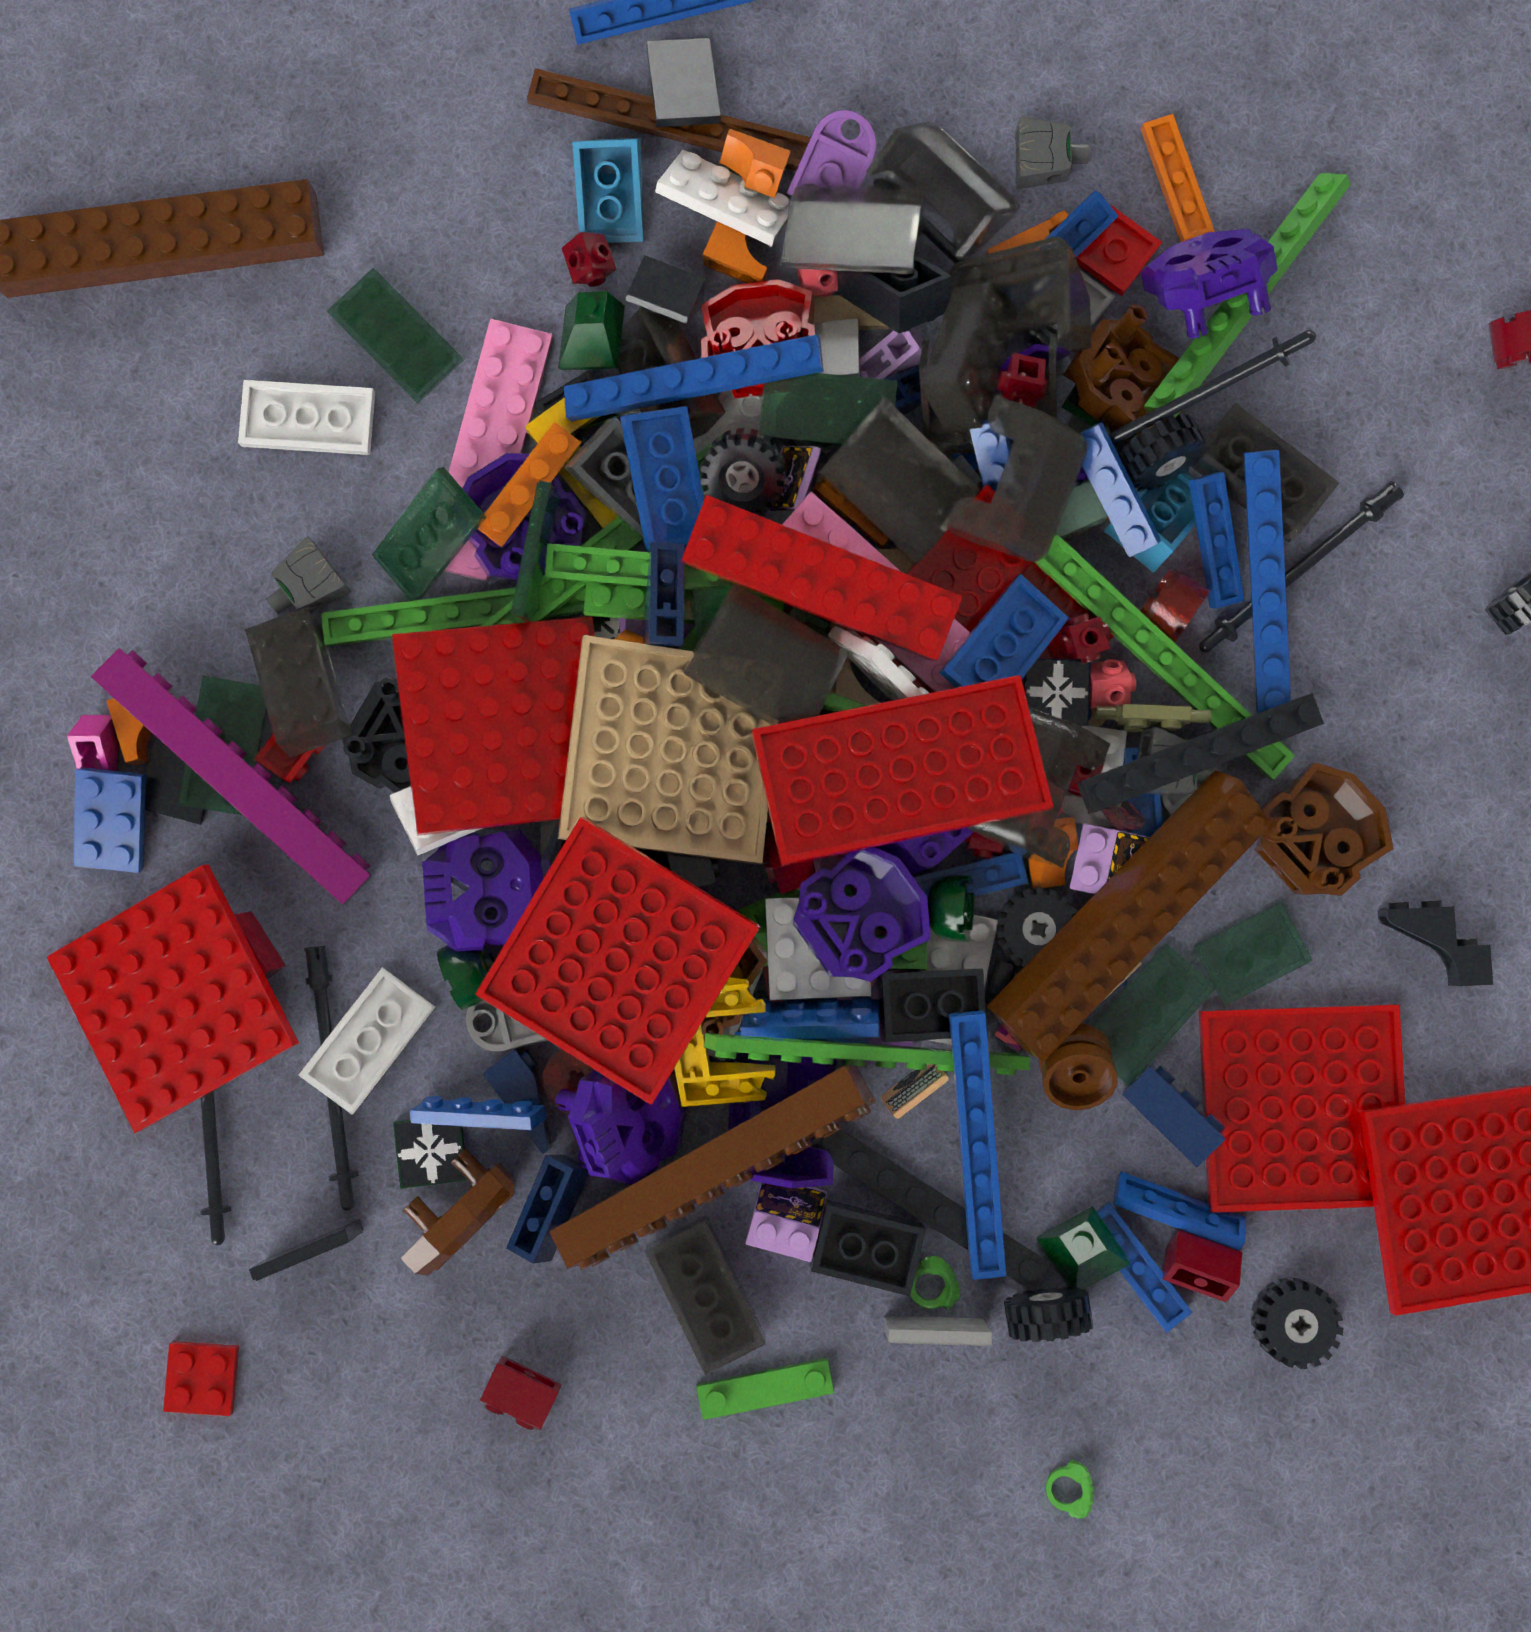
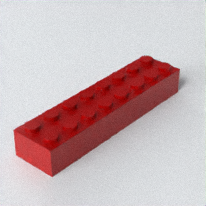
[681,495,963,661]

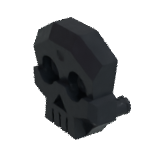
[342,678,411,793]

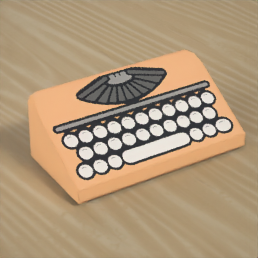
[880,1064,949,1119]

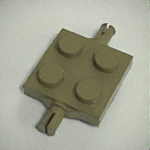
[1095,704,1211,733]

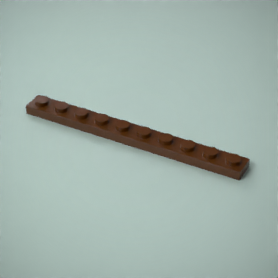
[527,68,811,171]

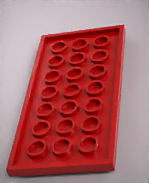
[751,675,1054,866]

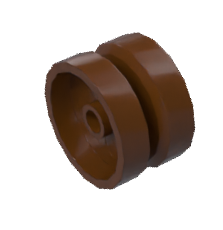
[1038,1024,1118,1110]

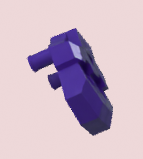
[1141,229,1278,338]
[450,453,586,586]
[422,829,544,952]
[793,847,930,982]
[555,1070,687,1185]

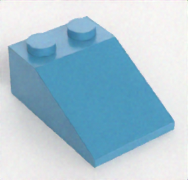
[572,138,644,243]
[1104,473,1196,573]

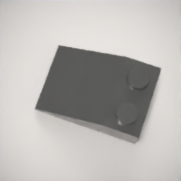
[563,418,643,537]

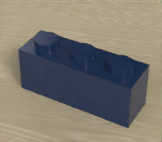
[1122,1064,1226,1167]
[506,1154,589,1264]

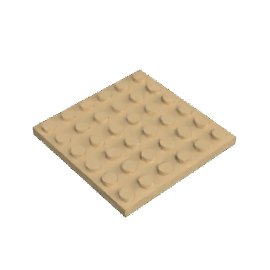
[558,635,782,865]

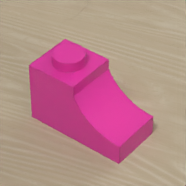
[67,715,120,771]

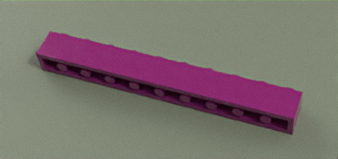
[90,648,373,905]

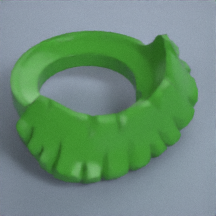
[910,1255,960,1310]
[1045,1459,1094,1519]

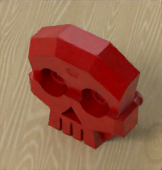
[701,279,816,398]

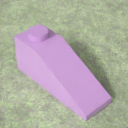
[837,327,934,407]

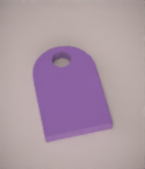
[787,110,876,221]

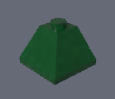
[558,291,625,370]
[1037,1206,1131,1290]

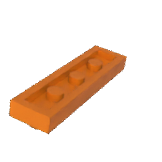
[1140,114,1215,242]
[475,422,581,547]

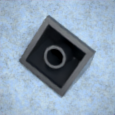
[626,255,705,324]

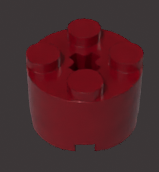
[1488,310,1531,370]

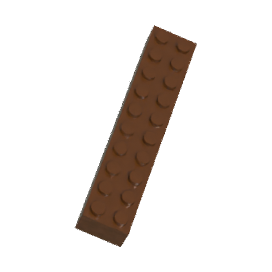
[0,179,324,298]
[986,770,1272,1063]
[549,1066,877,1270]

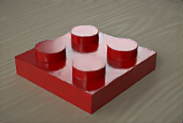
[1073,205,1162,296]
[163,1341,239,1416]

